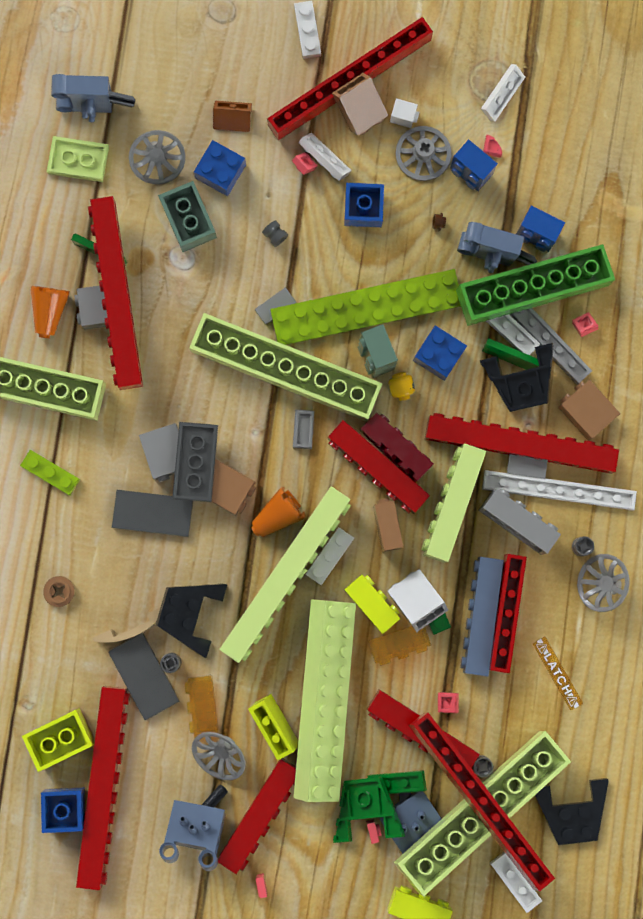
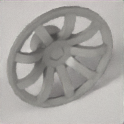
[396,126,451,181]
[129,130,185,184]
[577,554,630,612]
[192,732,246,780]

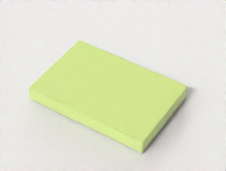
[47,136,109,182]

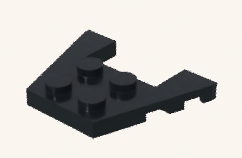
[480,343,554,412]
[156,583,227,658]
[535,778,608,845]

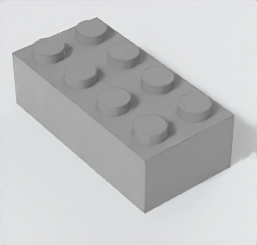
[478,489,561,555]

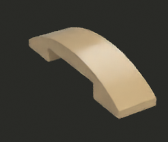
[93,608,160,643]

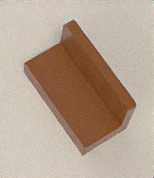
[213,100,252,132]

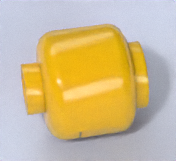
[388,372,415,401]

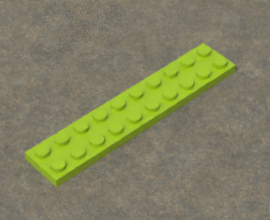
[270,269,461,345]

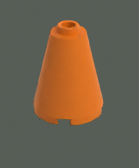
[31,286,70,339]
[251,487,306,537]

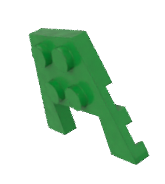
[333,777,405,843]

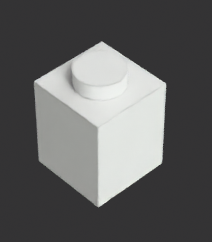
[390,98,420,128]

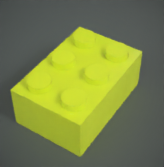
[22,708,95,772]

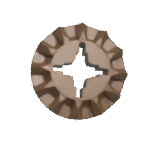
[43,576,75,607]

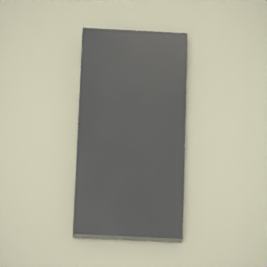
[172,422,218,502]
[112,490,193,537]
[108,633,180,720]

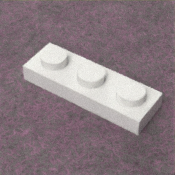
[294,1,321,59]
[481,64,525,121]
[299,133,352,181]
[486,314,540,355]
[306,527,354,585]
[490,852,542,913]

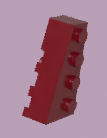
[360,413,434,483]

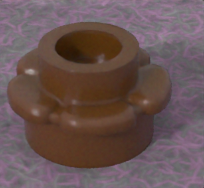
[432,213,446,231]

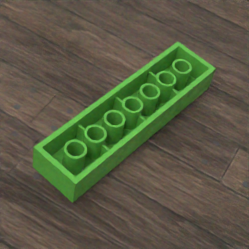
[456,244,615,326]

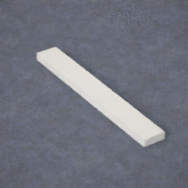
[482,470,637,511]

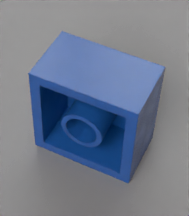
[450,139,498,191]
[194,140,246,197]
[344,183,384,228]
[516,205,565,252]
[413,325,467,381]
[41,787,85,833]

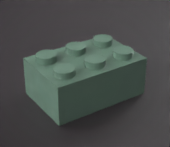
[158,181,217,253]
[357,324,398,378]

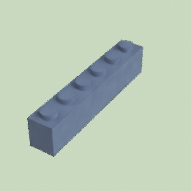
[460,557,504,676]

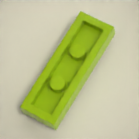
[20,450,80,495]

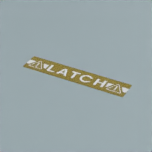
[533,637,583,710]

